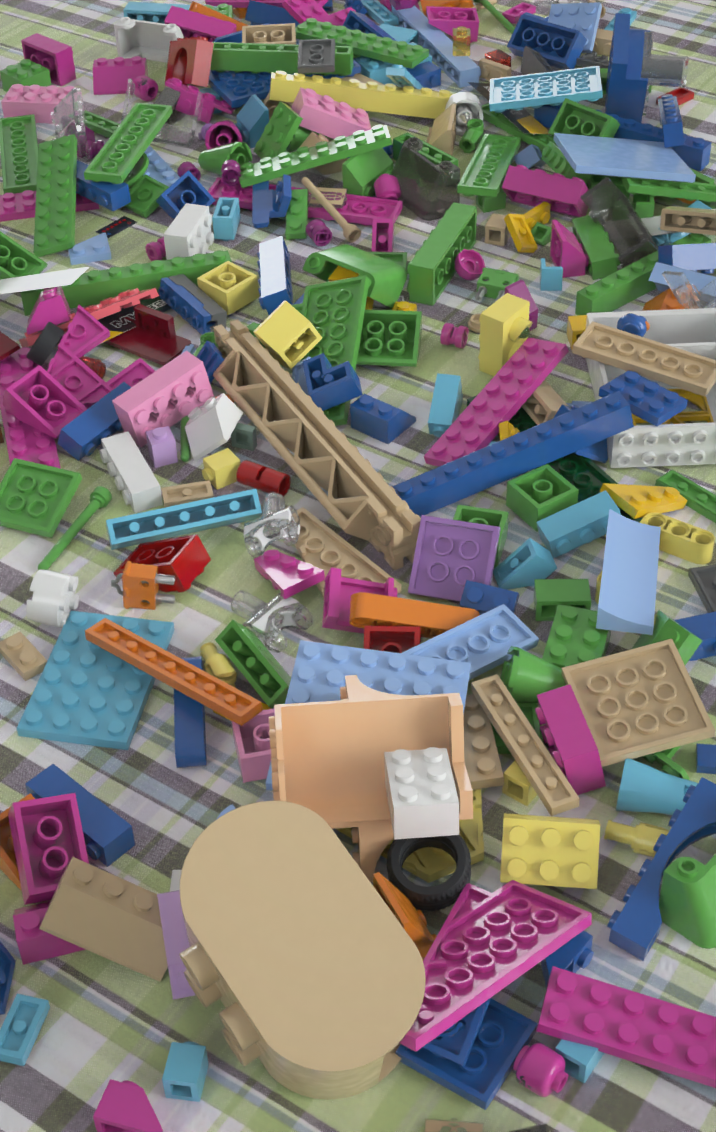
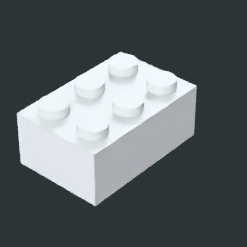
[163,203,214,260]
[384,747,459,840]

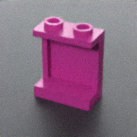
[322,567,397,634]

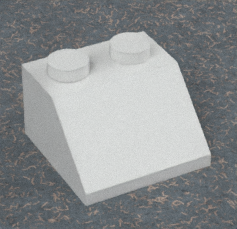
[185,393,243,461]

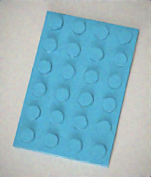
[489,66,603,113]
[16,611,175,750]

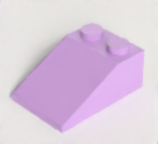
[157,890,195,1000]

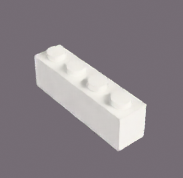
[99,431,163,513]

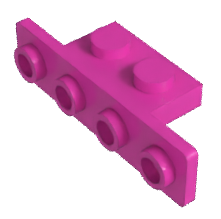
[165,78,236,123]

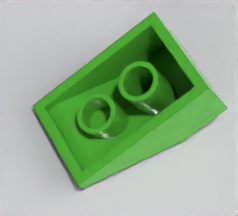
[0,231,48,279]

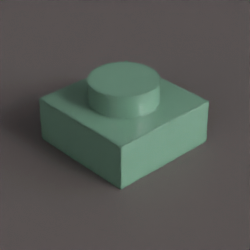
[231,423,257,451]

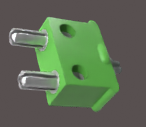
[475,267,519,301]

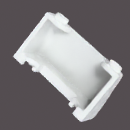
[114,17,184,63]

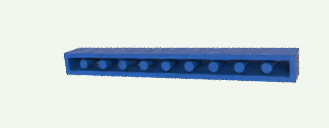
[534,103,712,171]
[392,391,634,517]

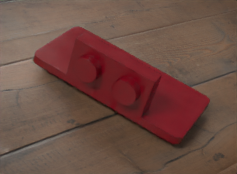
[103,304,191,366]

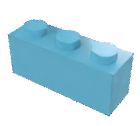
[536,490,621,558]

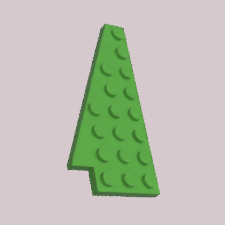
[292,275,369,426]

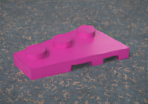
[254,549,325,599]

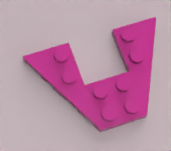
[282,0,356,26]
[47,305,155,409]

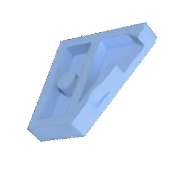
[68,232,112,265]

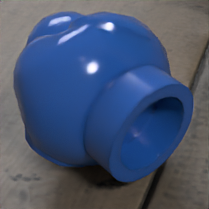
[617,313,650,337]

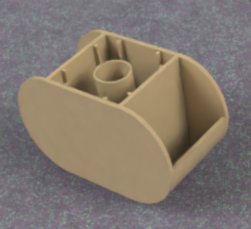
[179,801,426,1100]

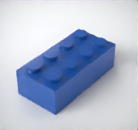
[507,15,587,70]

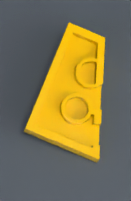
[600,483,687,519]

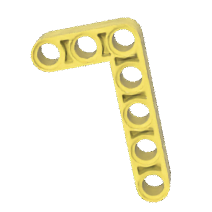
[595,512,715,604]

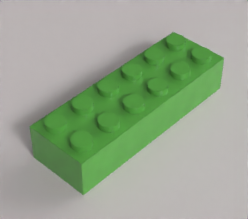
[407,202,477,306]

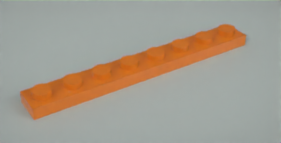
[85,618,262,726]

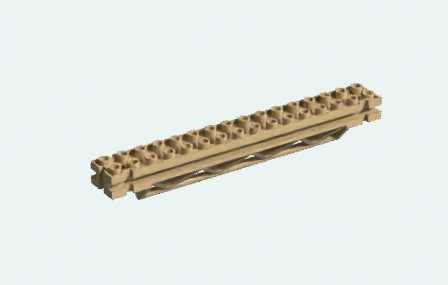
[213,319,421,571]

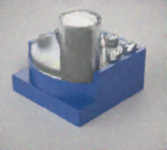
[605,13,689,123]

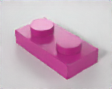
[502,2,536,24]

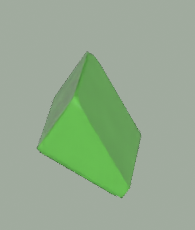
[531,222,551,246]

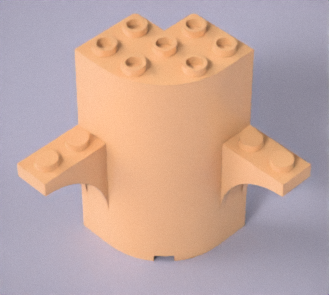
[269,675,473,883]

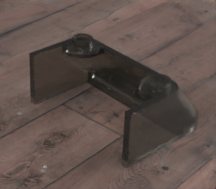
[580,177,658,268]

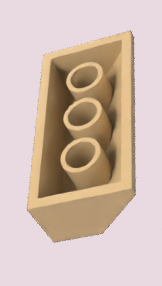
[39,857,168,982]

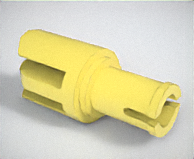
[200,642,237,687]
[604,820,669,858]

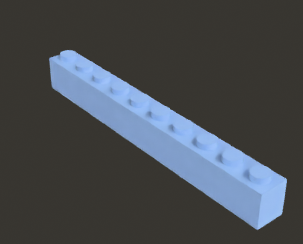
[392,5,481,88]

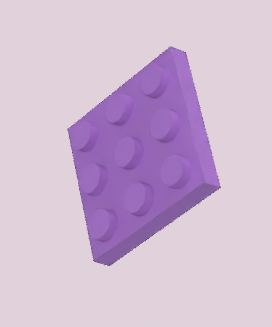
[408,515,501,602]

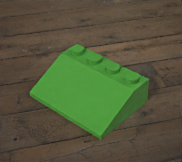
[356,310,422,367]

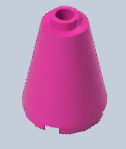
[205,120,242,149]

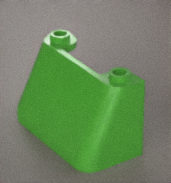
[302,244,408,309]
[659,854,716,949]

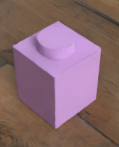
[146,426,178,468]

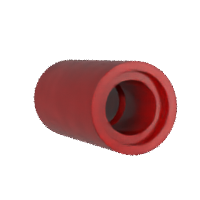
[236,460,291,498]

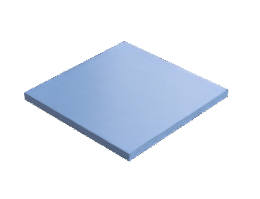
[553,133,696,183]

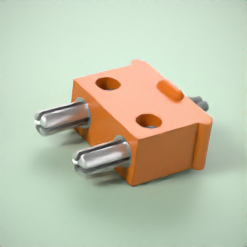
[111,561,175,610]

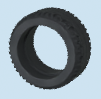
[387,835,471,911]

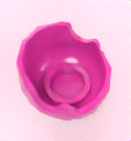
[454,249,485,281]

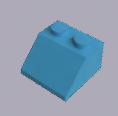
[235,94,270,148]

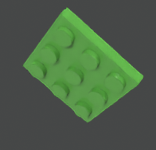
[0,458,82,538]

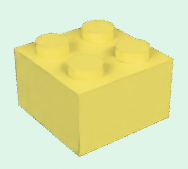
[197,261,259,315]

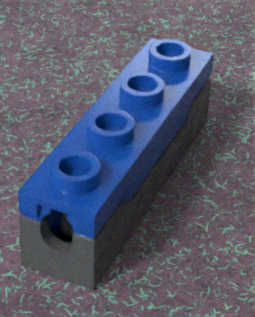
[159,274,227,335]

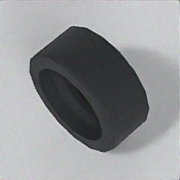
[26,322,64,366]

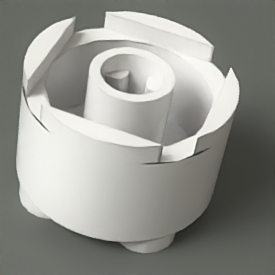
[445,92,483,135]
[26,569,79,628]

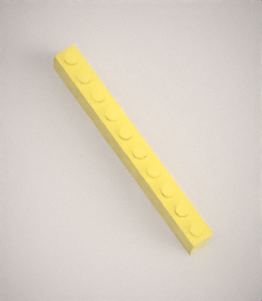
[269,71,453,119]

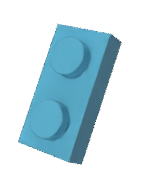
[0,994,50,1066]

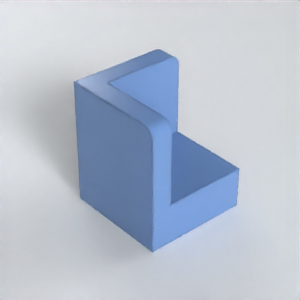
[514,144,546,169]

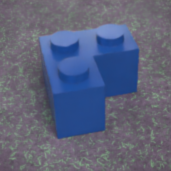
[302,353,363,411]

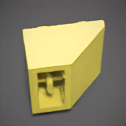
[253,301,322,369]

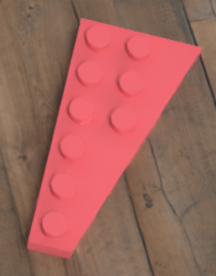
[19,288,159,348]

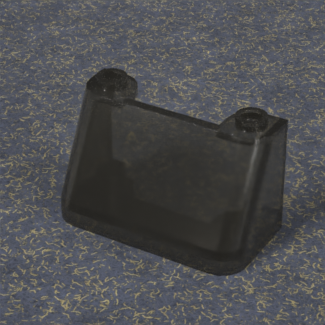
[391,137,460,221]

